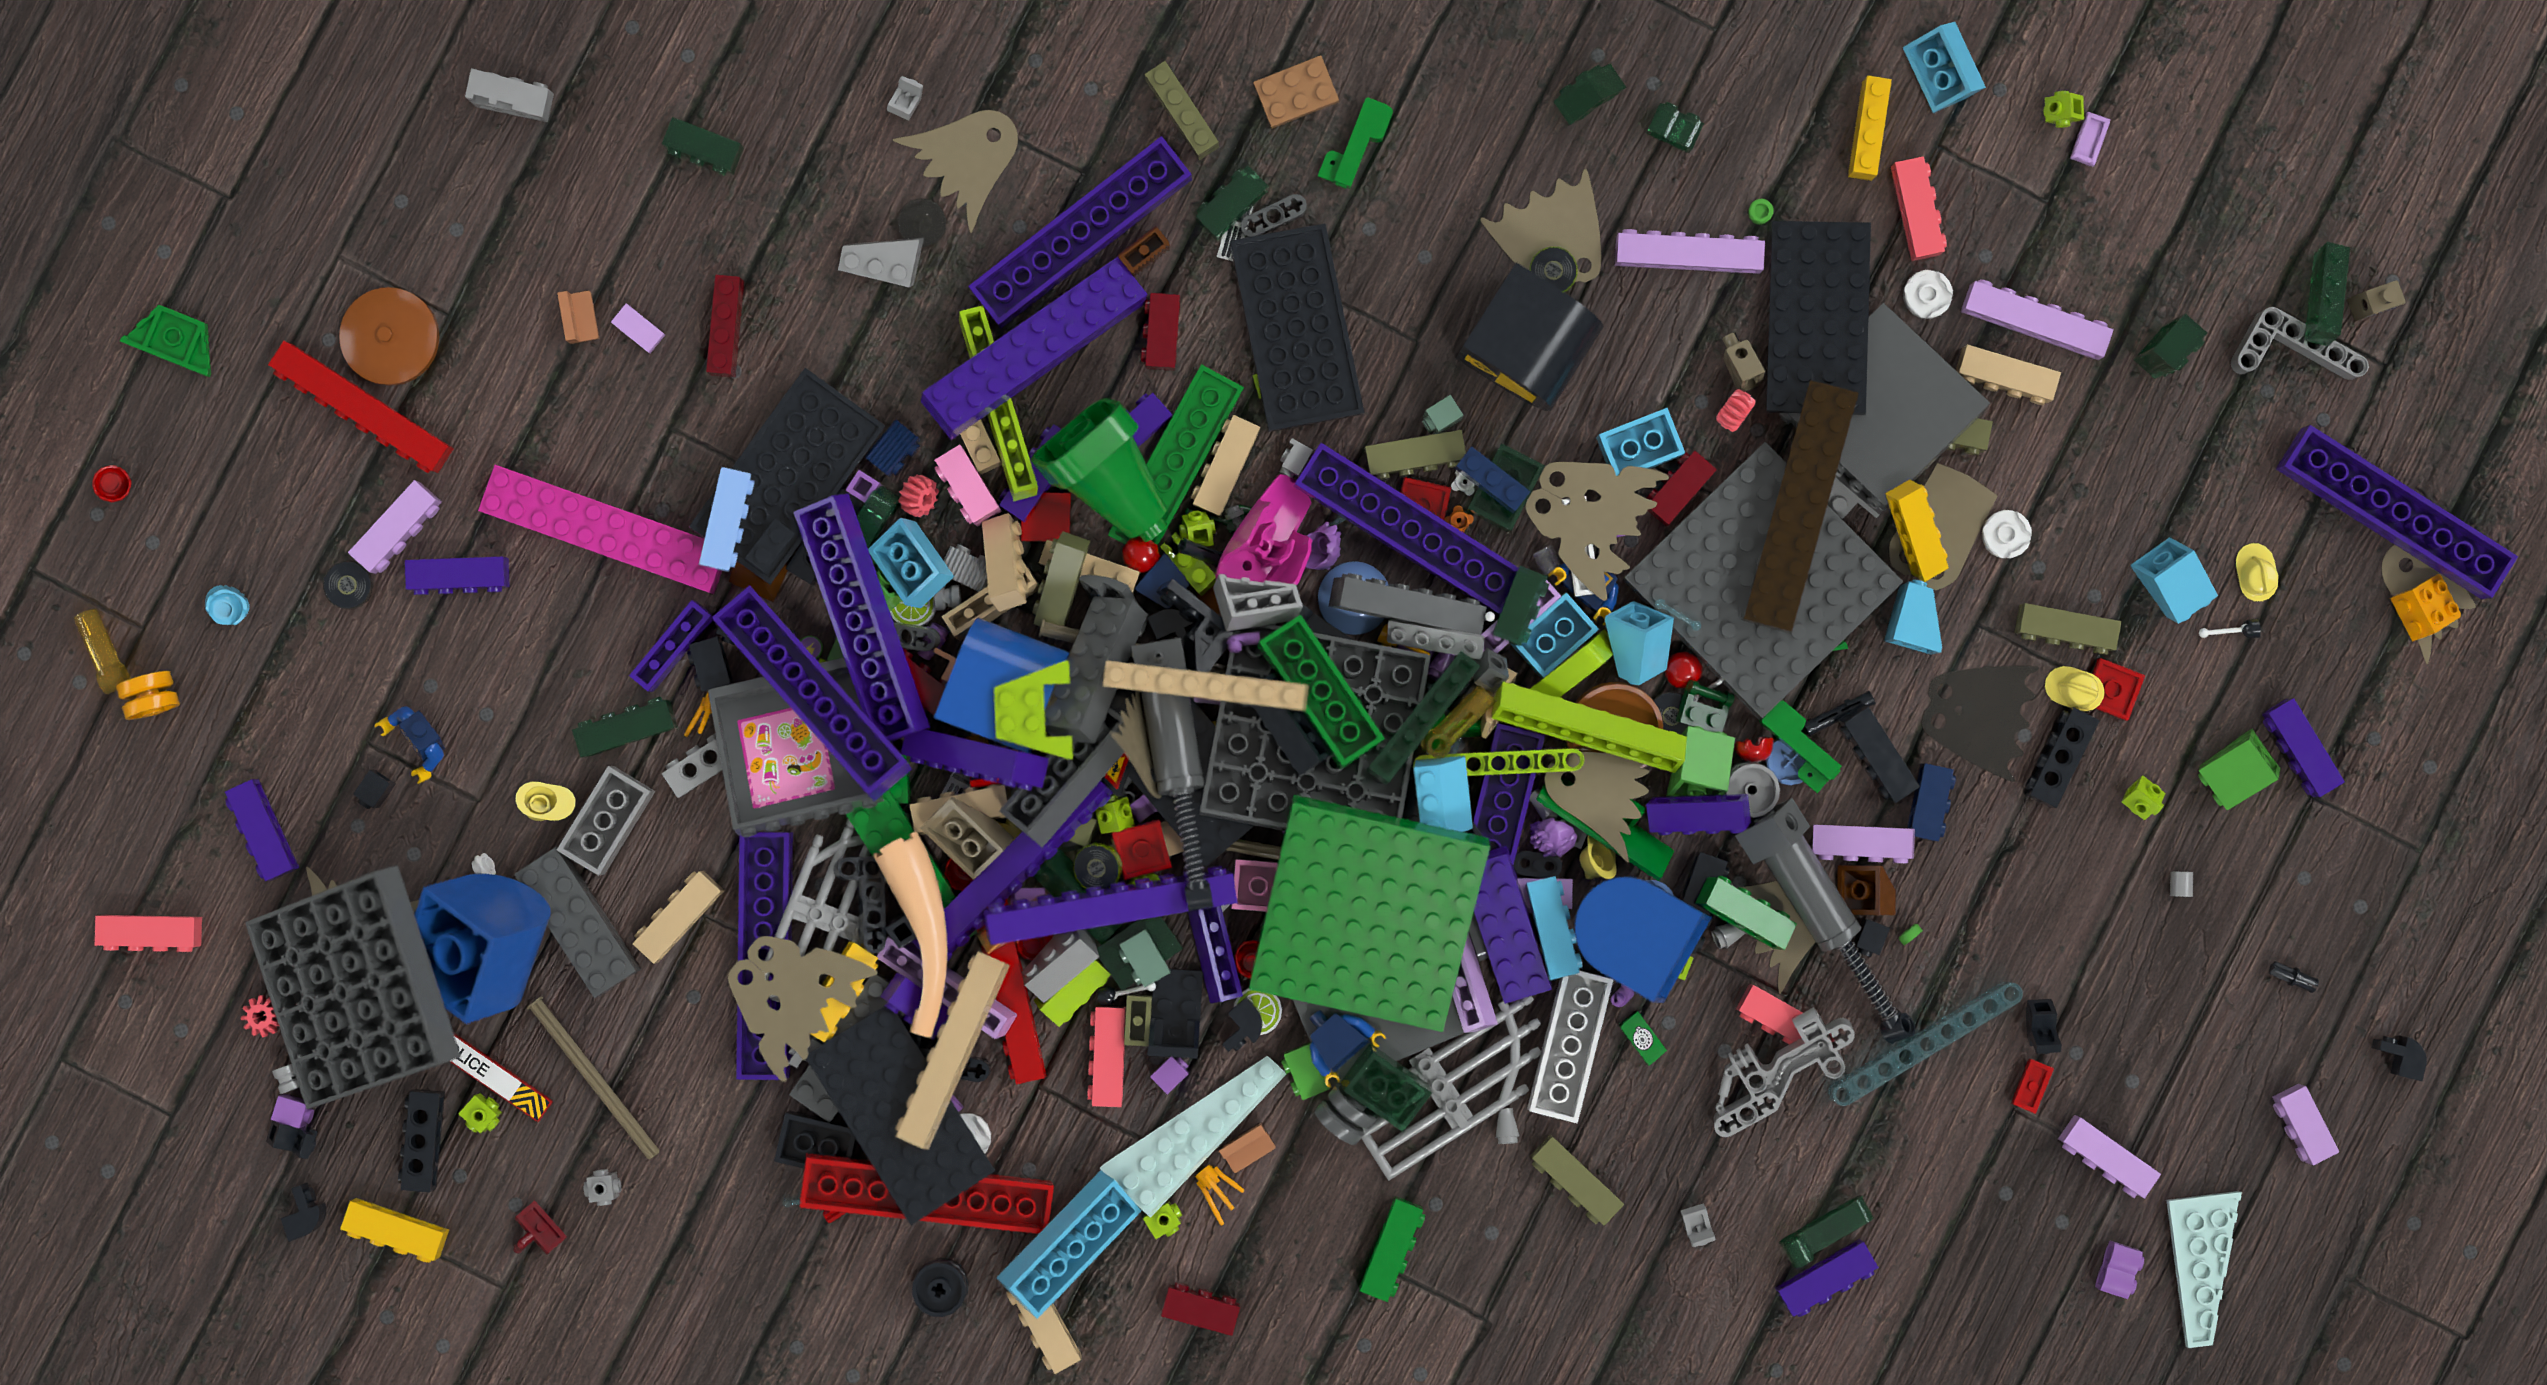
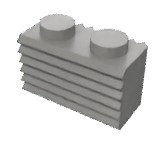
[944,544,988,592]

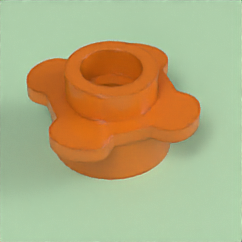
[1444,505,1474,533]

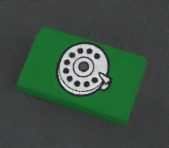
[1618,1011,1667,1066]

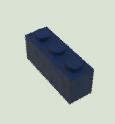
[1455,446,1531,513]
[1907,763,1956,842]

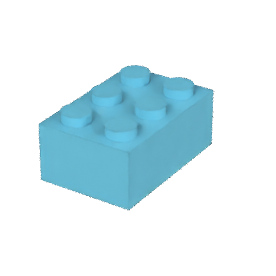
[1596,408,1685,476]
[868,518,954,608]
[1509,592,1599,679]

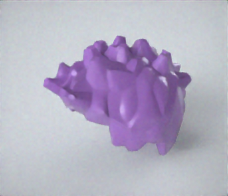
[1305,521,1341,570]
[1530,817,1577,857]

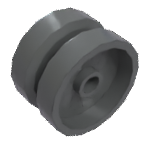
[1314,1083,1378,1145]

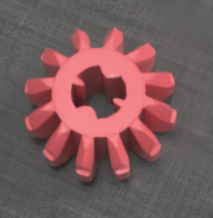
[1716,389,1755,432]
[898,474,939,517]
[240,995,279,1037]

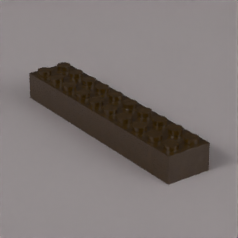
[1743,380,1859,634]

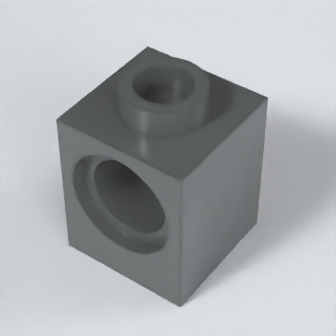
[1472,648,1509,693]

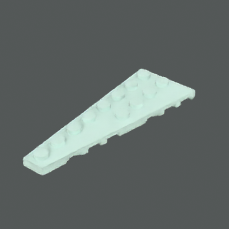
[1100,1056,1286,1218]

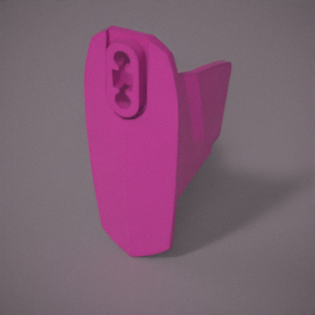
[1215,474,1312,585]

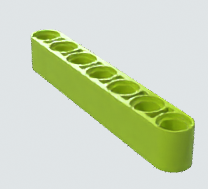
[1413,749,1584,776]

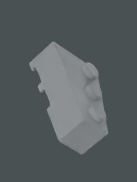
[465,68,554,122]
[838,238,924,287]
[1213,574,1303,631]
[1022,928,1099,1003]

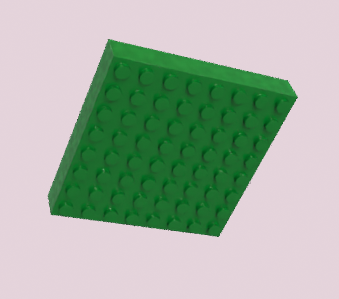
[1249,795,1490,1032]

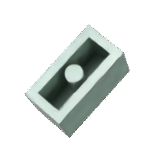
[1422,395,1464,434]
[1118,929,1171,988]

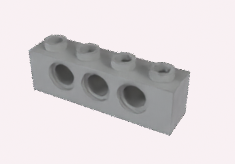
[662,733,722,798]

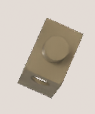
[2347,280,2406,322]
[1722,333,1765,392]

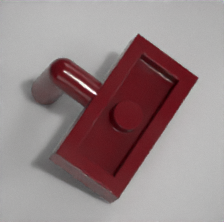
[513,1200,567,1255]

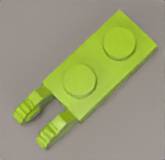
[1160,533,1216,596]

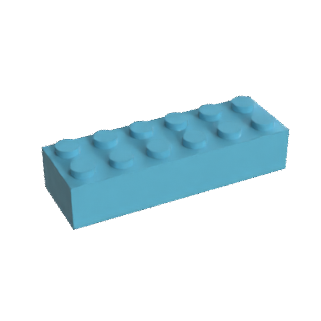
[997,1170,1141,1319]

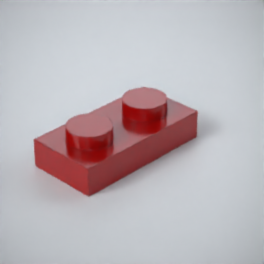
[2011,1058,2054,1114]

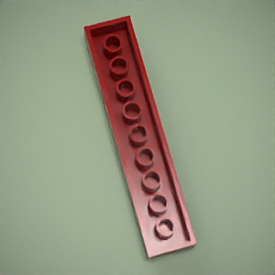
[799,1153,1054,1234]

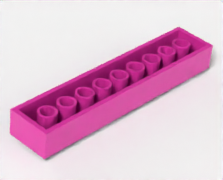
[478,465,722,594]

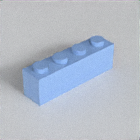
[699,467,754,572]

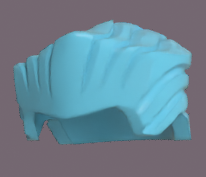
[205,585,249,625]

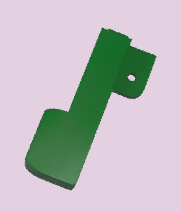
[1318,97,1393,189]
[1759,701,1842,793]

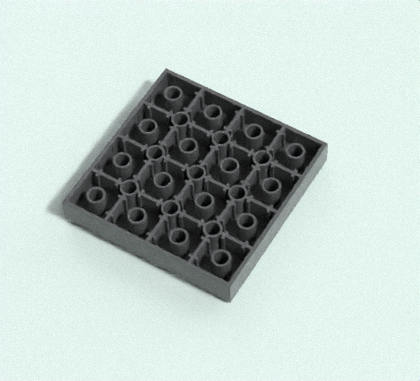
[1623,442,1903,720]
[1199,624,1431,831]
[245,866,461,1109]

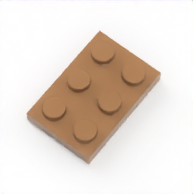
[1254,56,1339,129]

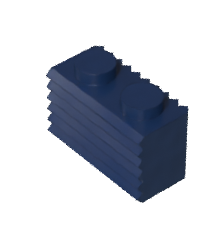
[865,420,920,477]

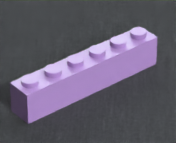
[1615,229,1765,274]
[1961,279,2114,360]
[877,936,1017,1039]

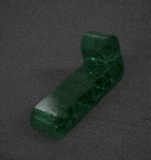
[857,486,901,548]
[1779,1195,1874,1268]

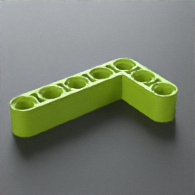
[1514,629,1613,728]

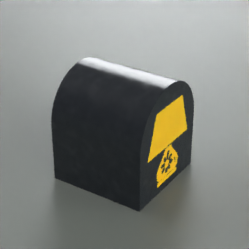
[1456,262,1604,411]

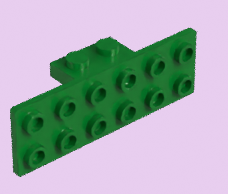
[1536,776,1674,881]

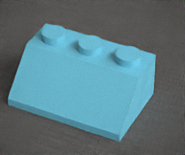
[1903,22,1986,113]
[1414,756,1473,832]

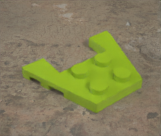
[994,661,1073,759]

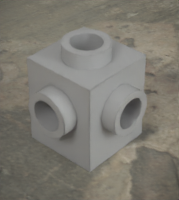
[584,1169,621,1206]

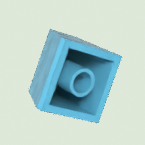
[2130,537,2218,624]
[1884,579,1942,655]
[1605,601,1674,685]

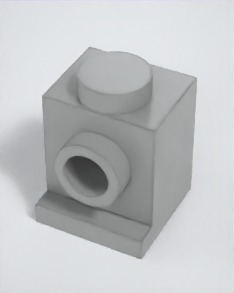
[1279,438,1313,479]

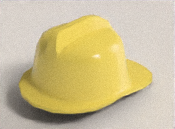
[2236,543,2279,601]
[2045,666,2104,711]
[515,782,576,821]
[1580,835,1616,880]

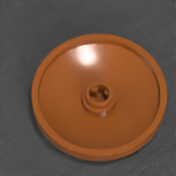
[339,287,439,386]
[1566,682,1663,768]

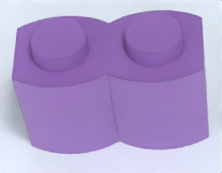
[2095,1241,2144,1299]

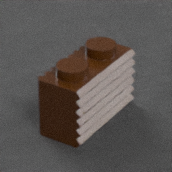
[1117,226,1170,278]

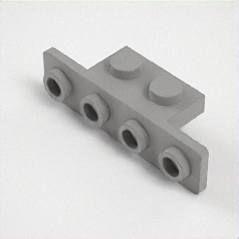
[1828,472,1882,519]
[1387,619,1484,659]

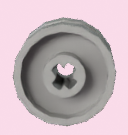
[1725,761,1780,818]

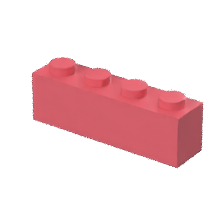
[1891,156,1947,261]
[95,915,202,952]
[1736,984,1835,1044]
[1088,1006,1126,1107]

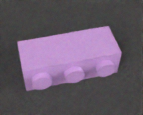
[2272,1084,2339,1165]

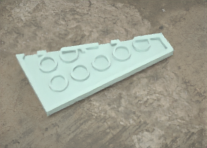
[2166,1191,2242,1348]

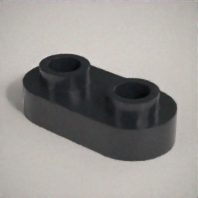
[1513,851,1562,878]

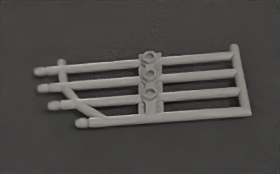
[765,813,911,1024]
[1361,996,1542,1181]

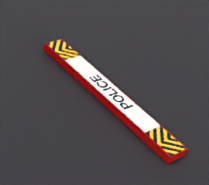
[450,1032,553,1122]

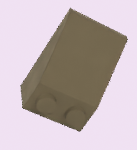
[920,797,1014,880]

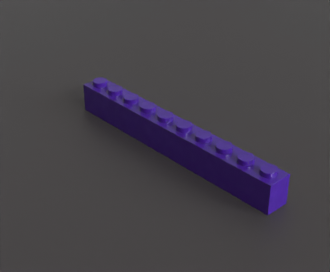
[912,780,1112,962]

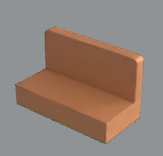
[557,291,599,344]
[933,648,957,682]
[1219,1123,1275,1173]

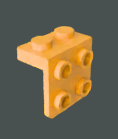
[2390,574,2461,642]

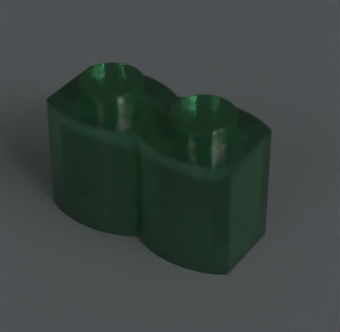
[1646,102,1704,153]

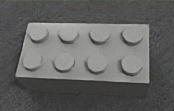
[557,766,656,876]

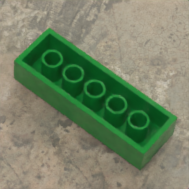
[1257,615,1385,769]

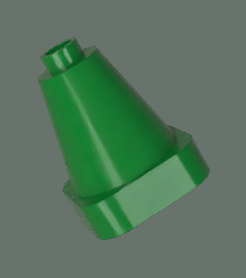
[1031,398,1167,542]

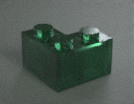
[1554,63,1627,125]

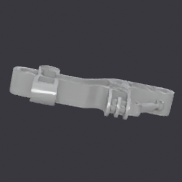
[1713,1007,1854,1137]

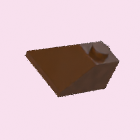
[729,557,793,602]
[1838,865,1896,915]

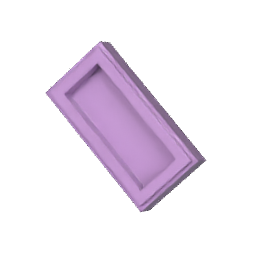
[2070,112,2110,167]
[611,304,665,353]

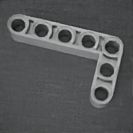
[2231,307,2369,380]

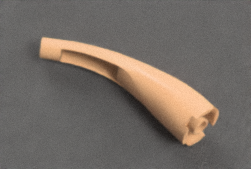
[873,832,948,1037]

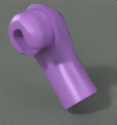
[1227,632,1260,653]
[1610,984,1634,1007]

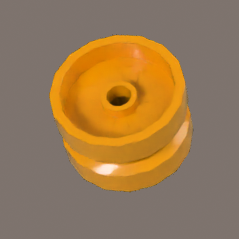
[116,671,180,720]

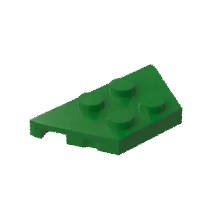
[120,305,211,377]

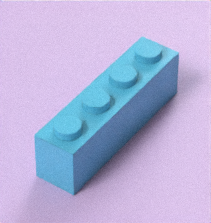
[1525,876,1582,981]

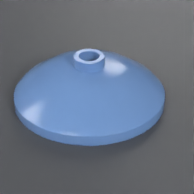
[1318,562,1389,635]

